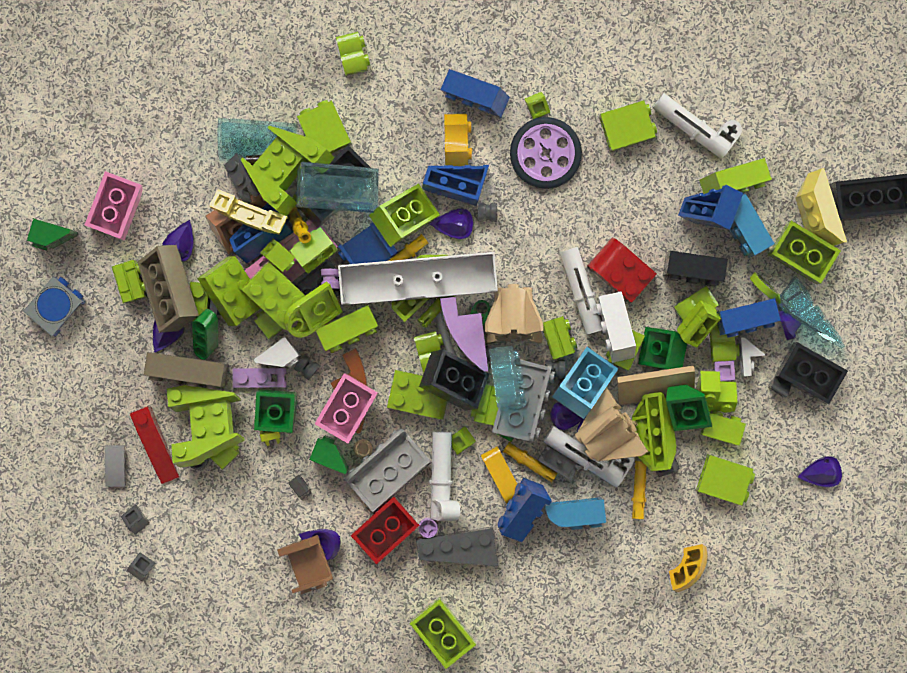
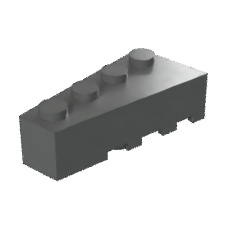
[416,527,499,567]

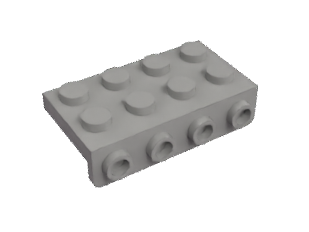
[492,358,555,443]
[344,429,432,513]

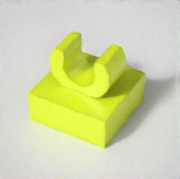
[260,431,281,446]

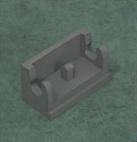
[537,445,580,481]

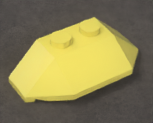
[795,168,847,246]

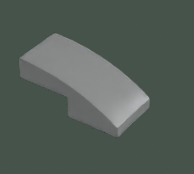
[105,445,126,487]

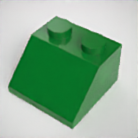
[27,218,78,251]
[638,327,687,370]
[666,385,712,431]
[254,389,297,433]
[309,435,349,474]

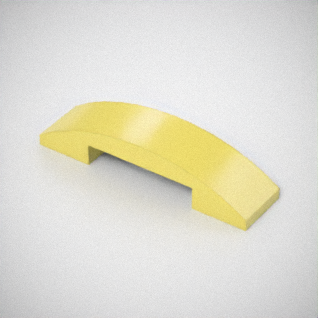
[210,190,288,234]

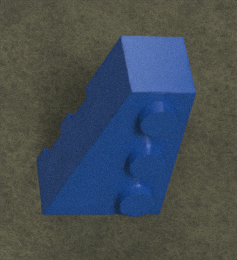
[440,69,510,118]
[422,165,489,206]
[678,185,743,230]
[229,203,293,263]
[717,298,781,338]
[498,478,552,542]

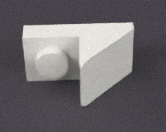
[738,338,765,376]

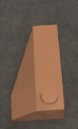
[205,194,267,254]

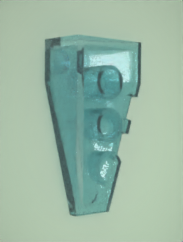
[217,118,297,160]
[779,276,845,349]

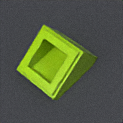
[524,92,551,119]
[451,426,476,455]

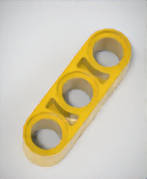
[481,446,517,504]

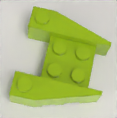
[241,126,335,216]
[167,385,245,468]

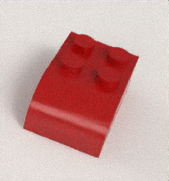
[587,237,657,304]
[351,497,420,565]

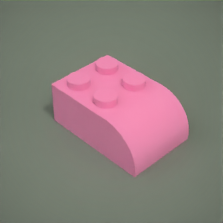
[85,171,143,241]
[315,373,378,444]

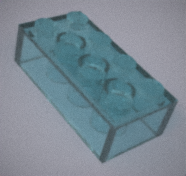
[296,162,379,213]

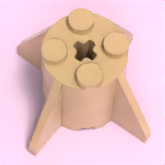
[485,284,543,344]
[575,387,648,461]

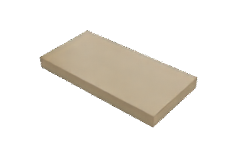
[617,366,695,405]

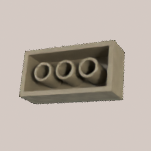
[137,245,199,333]
[144,352,229,390]

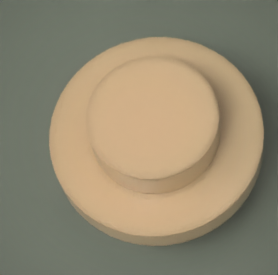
[353,439,373,458]

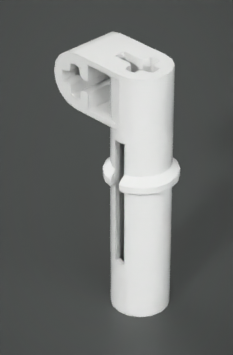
[653,93,742,159]
[560,247,602,335]
[543,426,634,488]
[429,432,460,521]

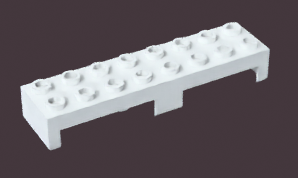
[338,252,498,305]

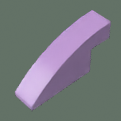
[440,297,488,372]

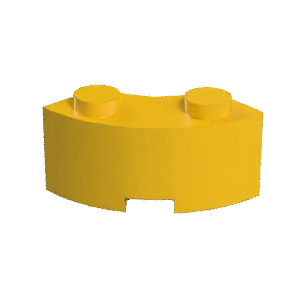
[444,114,472,166]
[669,544,707,592]

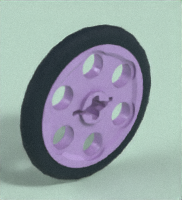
[510,117,582,189]

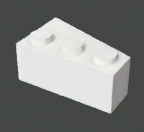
[596,292,636,363]

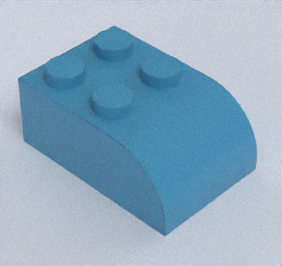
[729,194,775,258]
[544,497,606,530]

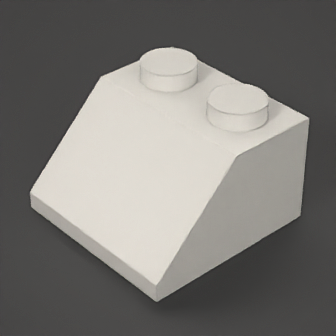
[254,337,301,368]

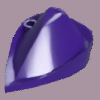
[430,208,473,239]
[162,220,194,262]
[779,309,802,341]
[153,321,185,353]
[550,402,583,430]
[798,456,842,487]
[298,529,341,560]

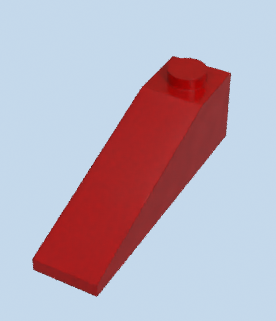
[130,406,180,484]

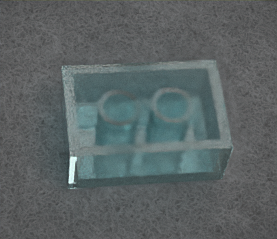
[489,346,526,412]

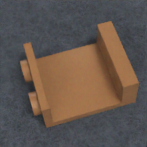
[277,535,333,594]

